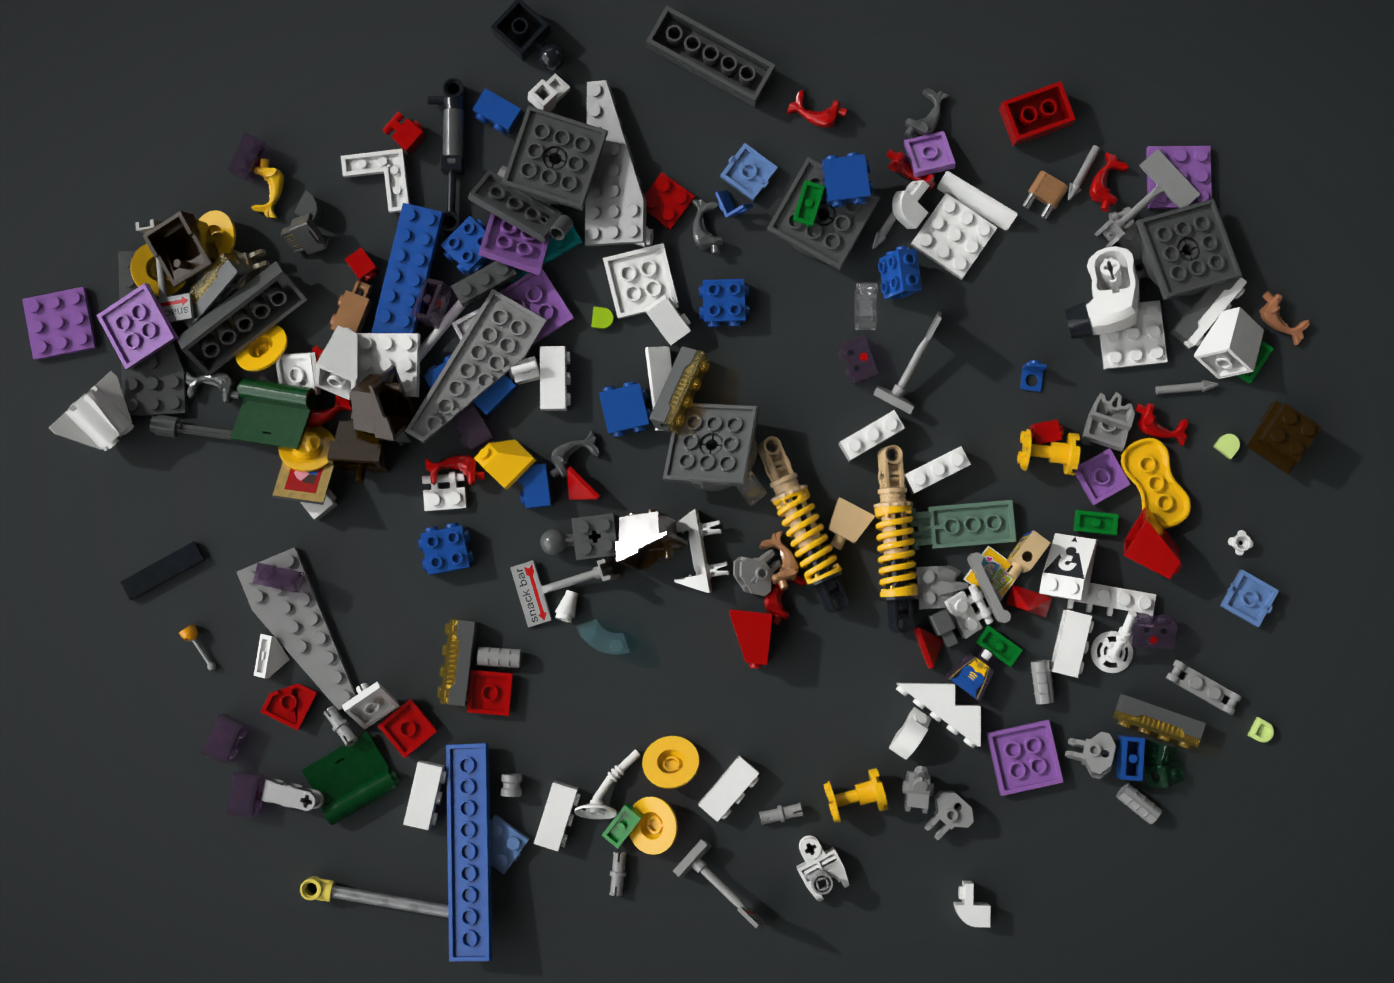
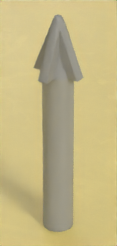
[1068,145,1100,200]
[872,211,897,249]
[1155,380,1219,395]

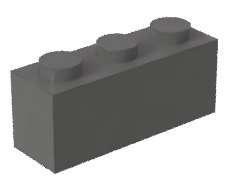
[451,261,518,307]

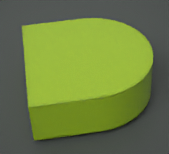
[591,307,613,329]

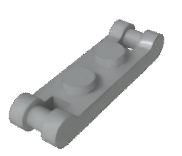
[1109,207,1150,282]
[967,552,1011,623]
[1166,660,1243,716]

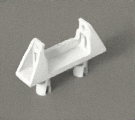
[674,509,729,593]

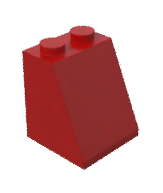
[1124,507,1182,579]
[729,609,772,669]

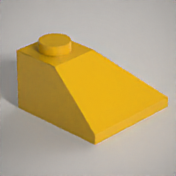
[474,439,536,490]

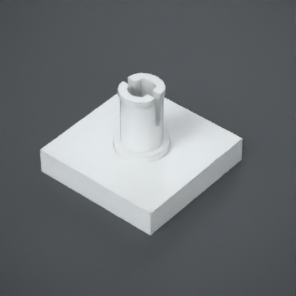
[342,681,400,729]

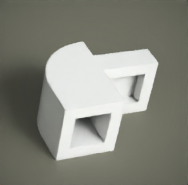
[527,74,570,112]
[892,180,930,229]
[889,707,932,760]
[953,880,991,927]

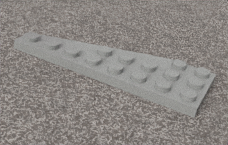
[585,80,646,246]
[405,289,547,443]
[237,547,357,710]

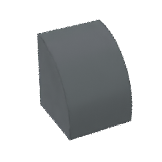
[294,191,321,226]

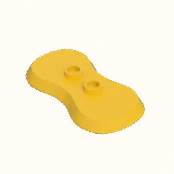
[1121,438,1191,529]

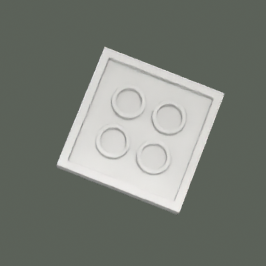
[910,193,997,280]
[603,243,678,319]
[1099,300,1168,370]
[357,333,420,397]

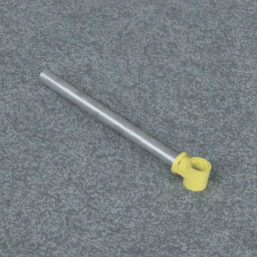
[300,876,448,918]

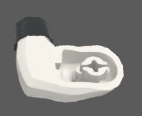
[1065,246,1140,339]

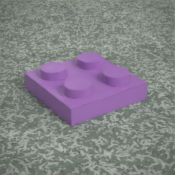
[904,131,956,178]
[1073,448,1131,505]

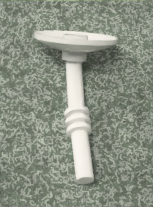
[1091,610,1137,673]
[574,750,641,819]

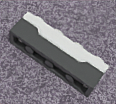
[1170,278,1247,348]

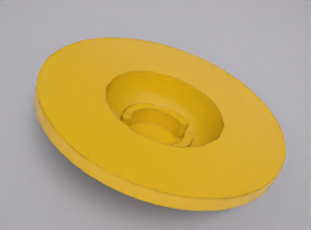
[199,210,236,266]
[130,244,186,297]
[235,325,287,371]
[278,426,335,472]
[642,736,699,789]
[629,797,678,855]

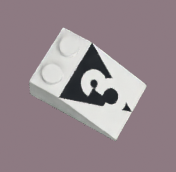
[1039,533,1097,602]

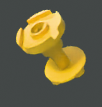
[1017,429,1080,475]
[823,768,888,823]

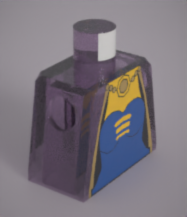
[944,648,994,701]

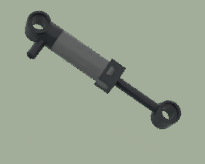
[427,78,466,235]

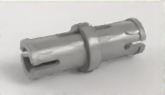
[324,706,358,747]
[759,803,803,825]
[609,851,627,896]

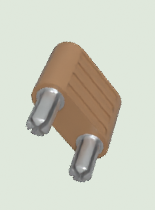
[1023,171,1069,219]

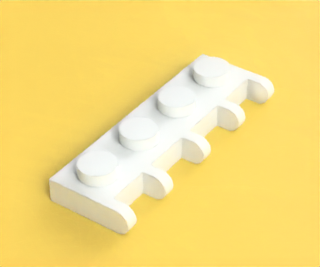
[1067,583,1156,623]

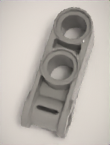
[261,778,324,811]

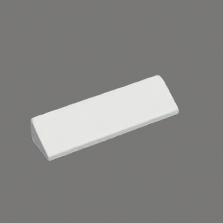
[937,171,1018,230]
[645,346,673,431]

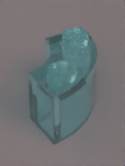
[576,619,631,655]

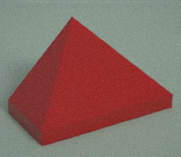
[567,466,601,500]
[1006,584,1052,618]
[913,627,943,669]

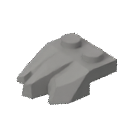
[1082,392,1135,452]
[916,566,969,609]

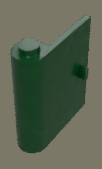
[230,378,316,450]
[301,731,400,825]

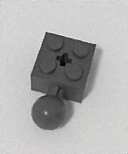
[540,513,618,561]

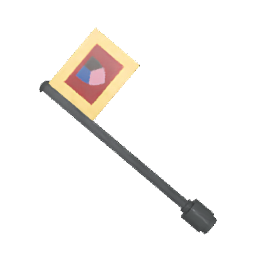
[150,415,334,505]

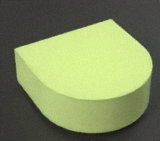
[1213,434,1240,459]
[1247,717,1274,742]

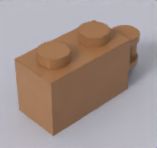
[330,280,373,333]

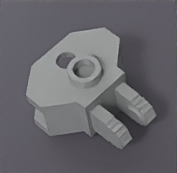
[733,549,782,596]
[1065,732,1116,779]
[902,766,934,814]
[925,790,974,840]

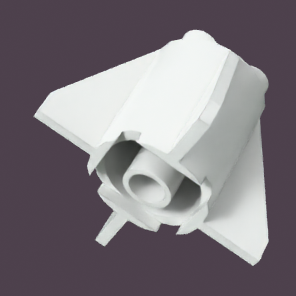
[48,371,134,451]

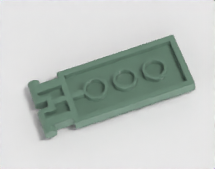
[908,500,1016,550]

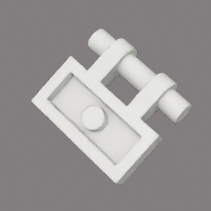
[422,471,467,511]
[944,584,994,639]

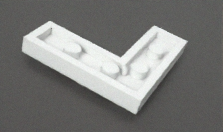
[341,148,410,213]

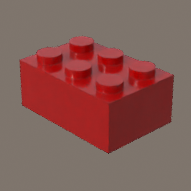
[999,81,1076,147]

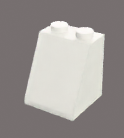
[1194,307,1264,379]
[315,326,357,400]

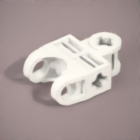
[796,835,850,902]

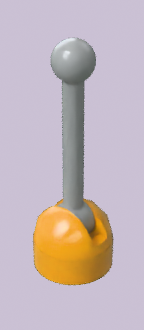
[179,624,216,671]

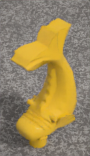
[251,159,284,219]

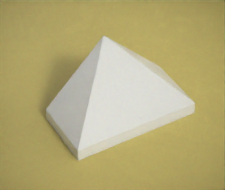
[254,634,290,679]

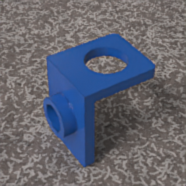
[715,190,754,218]
[1020,360,1048,392]

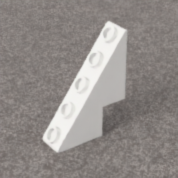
[896,683,981,748]

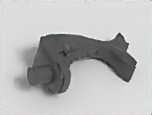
[904,88,950,138]
[692,199,724,255]
[185,372,241,404]
[549,431,599,479]

